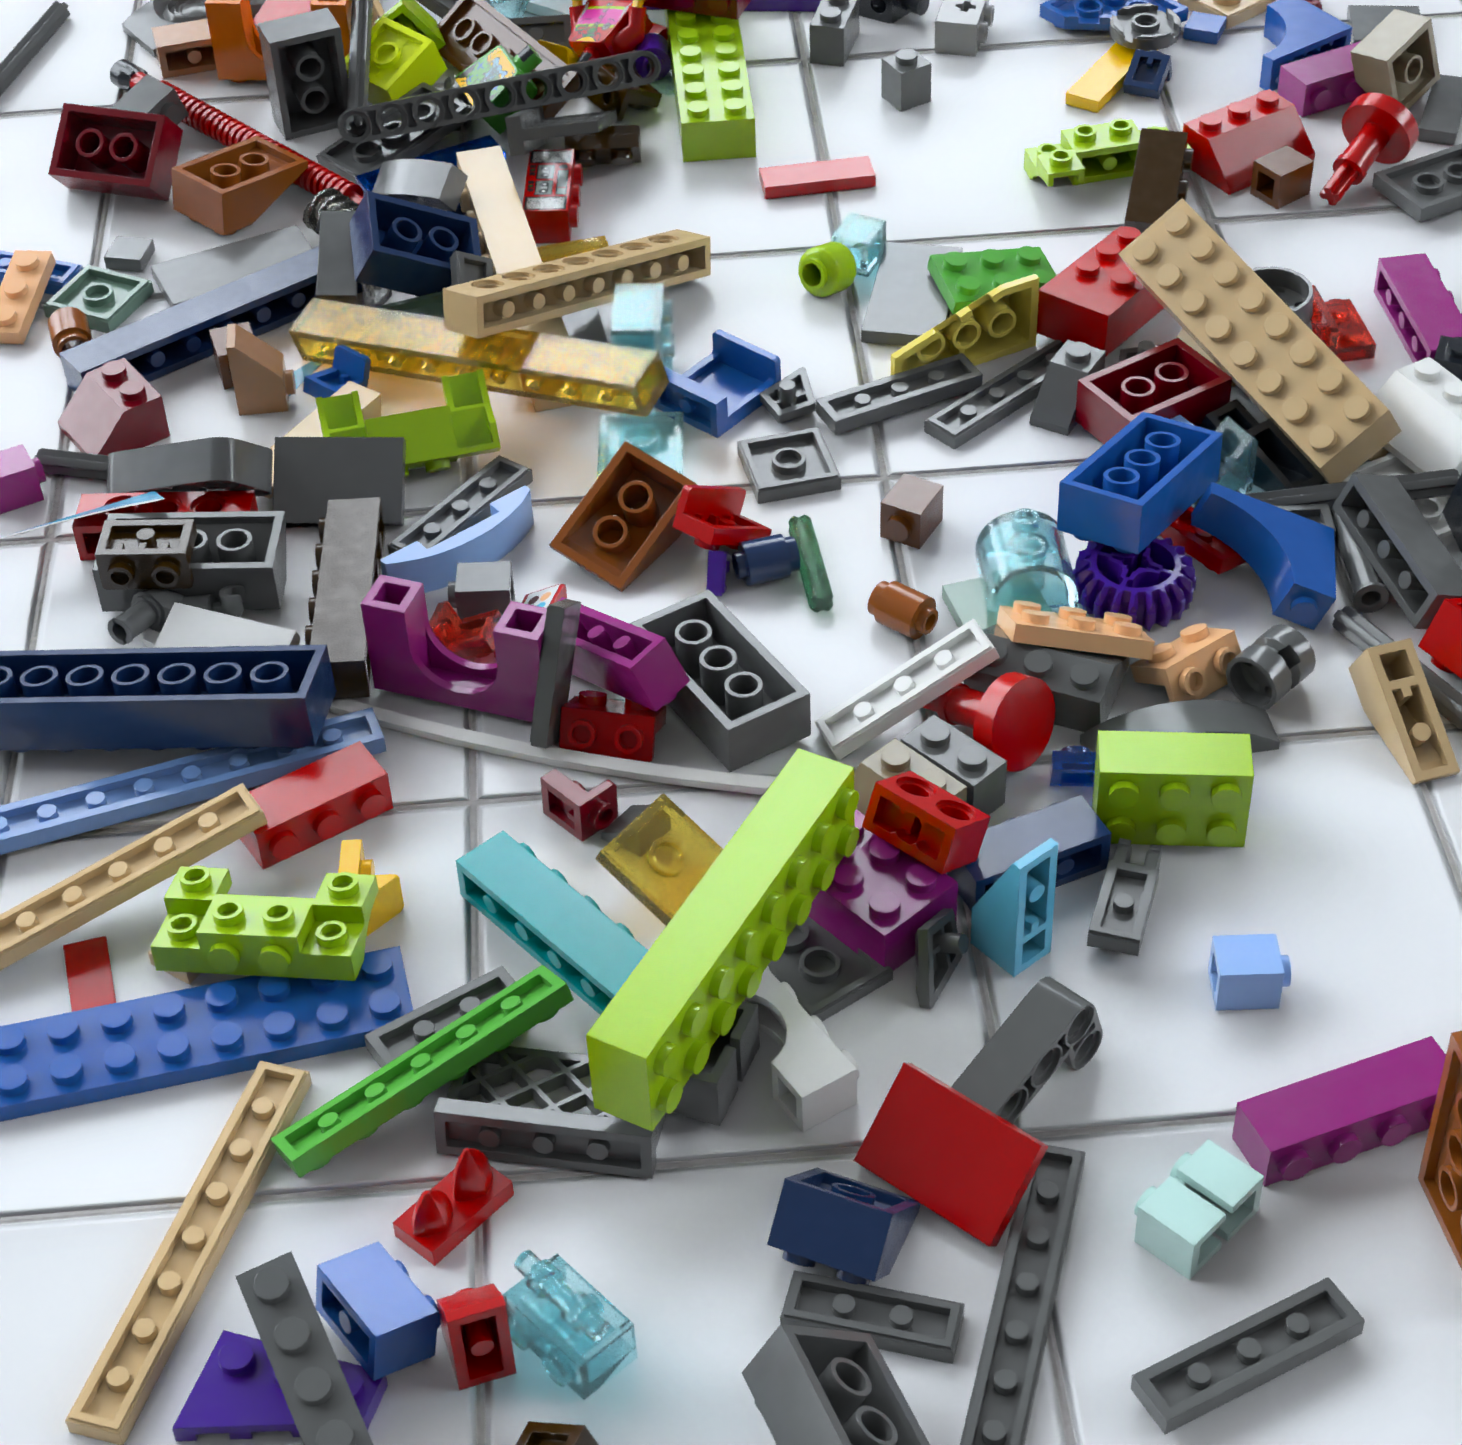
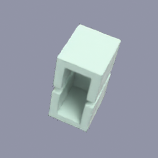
[1134,1139,1264,1280]

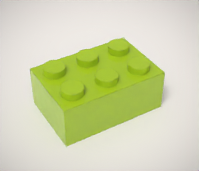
[1092,730,1254,847]

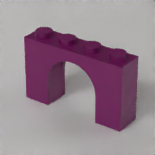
[360,574,547,722]

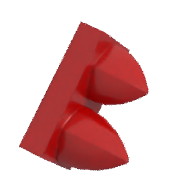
[393,1148,514,1266]

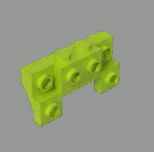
[1024,119,1191,187]
[315,369,501,477]
[150,866,379,981]

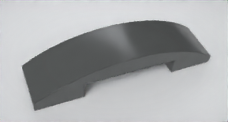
[1080,699,1280,774]

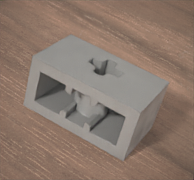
[934,0,994,57]

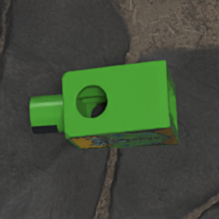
[454,44,543,135]

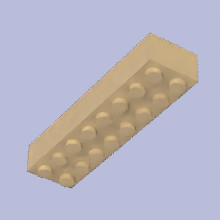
[1119,198,1401,484]

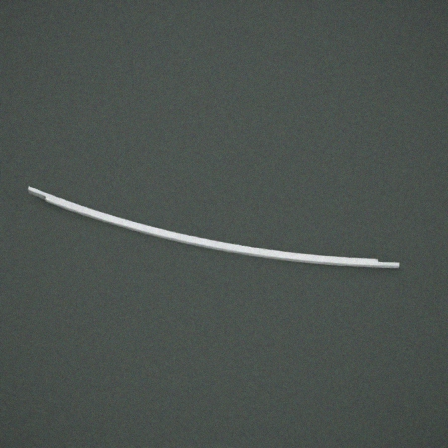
[114,614,776,795]

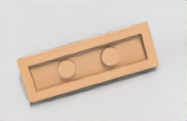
[0,250,56,344]

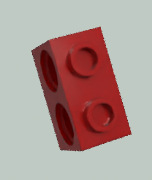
[862,770,991,874]

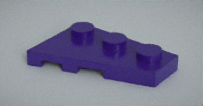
[172,1330,388,1442]

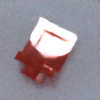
[429,601,502,659]

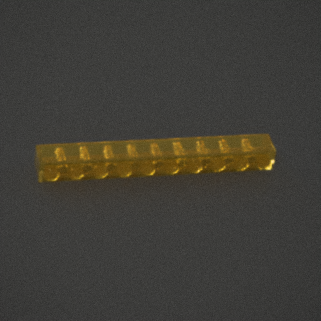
[288,298,669,417]

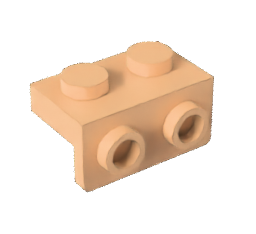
[1130,623,1241,702]

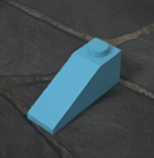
[970,838,1059,977]

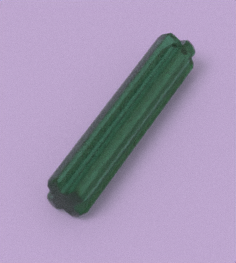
[788,514,833,613]

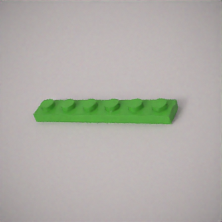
[271,965,574,1178]

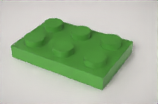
[927,246,1056,315]

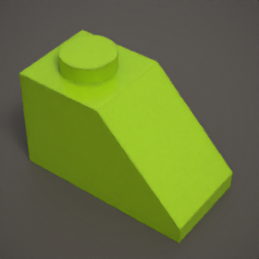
[375,0,446,50]

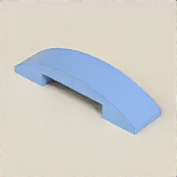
[380,486,534,593]

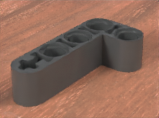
[107,437,273,496]
[951,976,1103,1124]

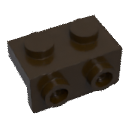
[564,125,641,167]

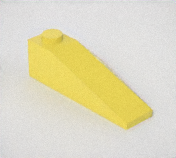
[891,274,1039,375]

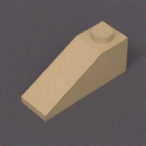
[1348,638,1460,785]

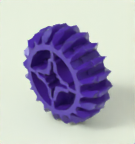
[1072,538,1197,632]

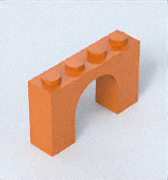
[205,0,352,82]

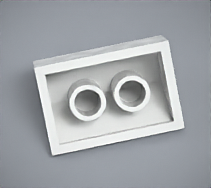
[1375,357,1462,476]

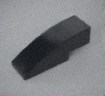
[1200,399,1326,491]

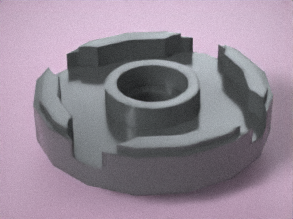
[1110,3,1181,51]

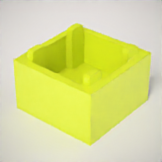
[345,16,447,104]

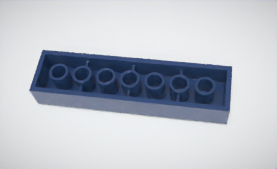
[0,645,337,753]

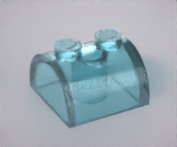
[975,508,1079,612]

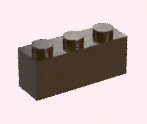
[1124,128,1194,233]

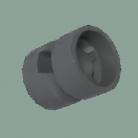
[1226,624,1316,710]

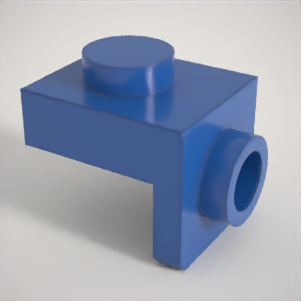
[303,344,371,398]

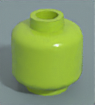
[798,241,856,297]

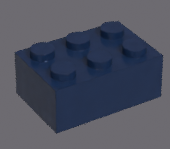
[349,191,481,297]

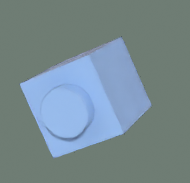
[1208,934,1291,1011]

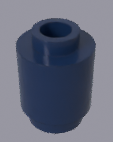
[732,534,801,586]

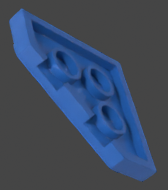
[1040,0,1189,31]

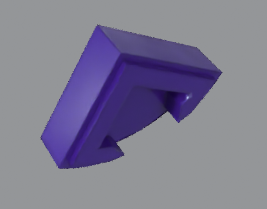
[706,550,731,596]

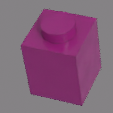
[0,444,46,514]

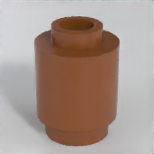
[48,307,93,358]
[867,581,938,640]

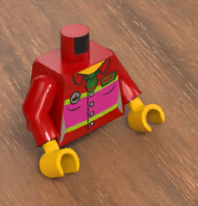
[569,0,653,63]

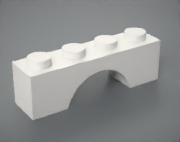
[744,966,860,1132]

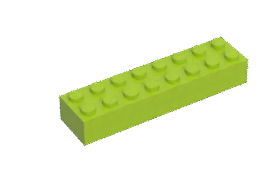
[665,9,756,162]
[586,748,859,1132]

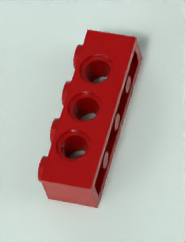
[72,490,258,561]

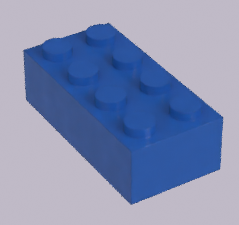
[1057,412,1223,554]

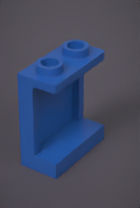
[653,329,781,438]

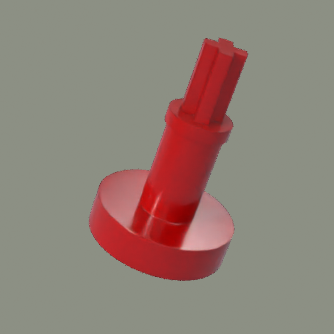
[1319,92,1419,206]
[922,672,1055,772]

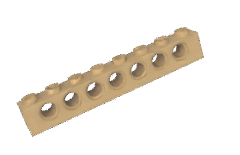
[442,229,711,339]

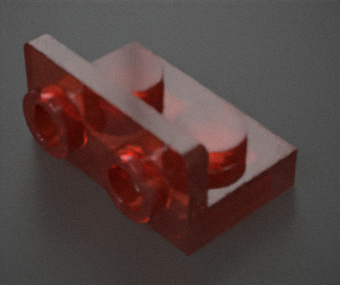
[1311,285,1376,362]

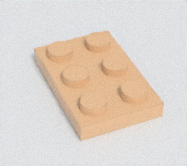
[997,600,1155,660]

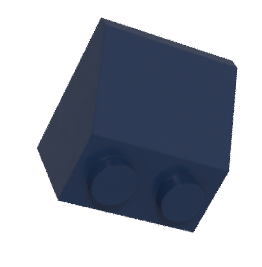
[767,1168,921,1285]

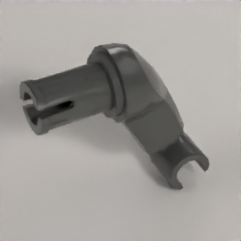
[108,585,247,645]

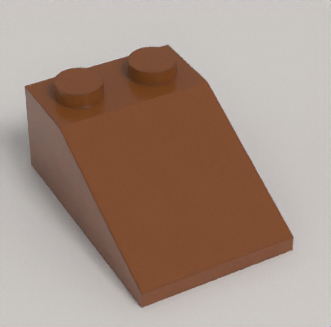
[171,136,308,236]
[549,441,697,592]

